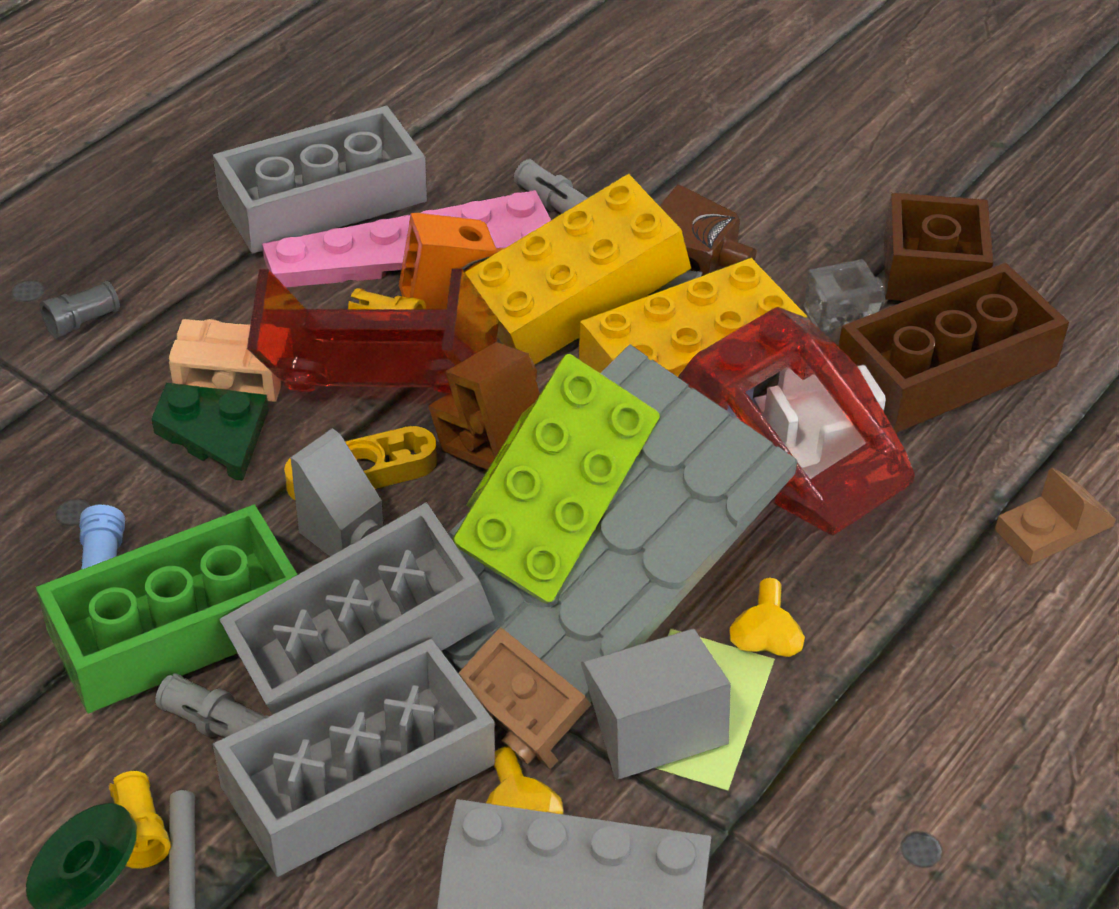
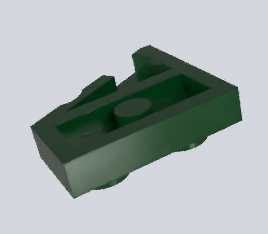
[151,382,269,481]

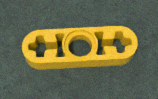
[284,426,437,500]

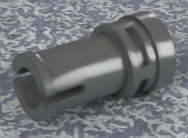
[40,281,120,339]

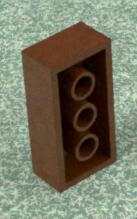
[835,263,1069,434]

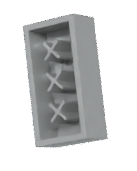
[219,502,495,715]
[213,638,495,877]

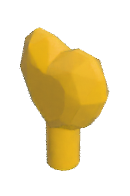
[729,578,805,657]
[486,746,564,814]

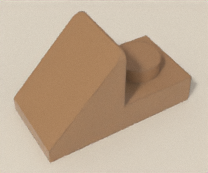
[995,468,1116,566]

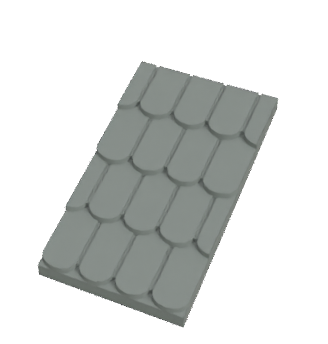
[441,344,797,703]

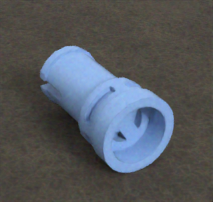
[79,505,125,569]

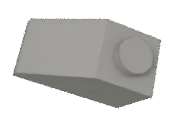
[291,428,383,556]

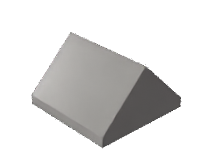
[581,629,730,780]

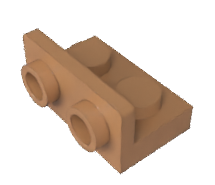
[458,627,591,770]

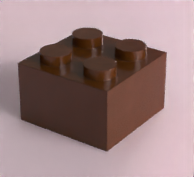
[883,193,993,301]

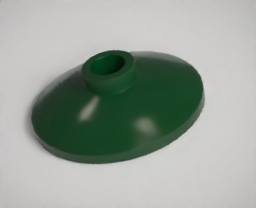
[26,803,137,909]

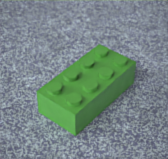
[36,504,298,714]

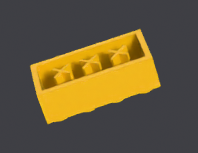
[462,174,691,364]
[579,258,808,395]

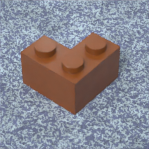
[428,342,540,470]

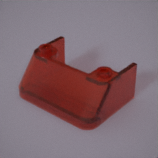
[247,268,499,394]

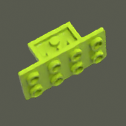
[452,354,660,604]

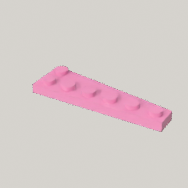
[262,190,551,288]

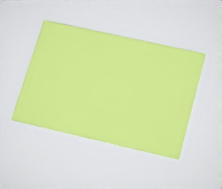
[656,629,775,791]

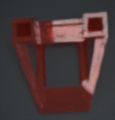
[678,307,915,536]

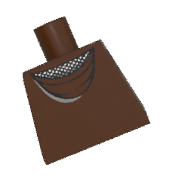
[660,184,756,276]

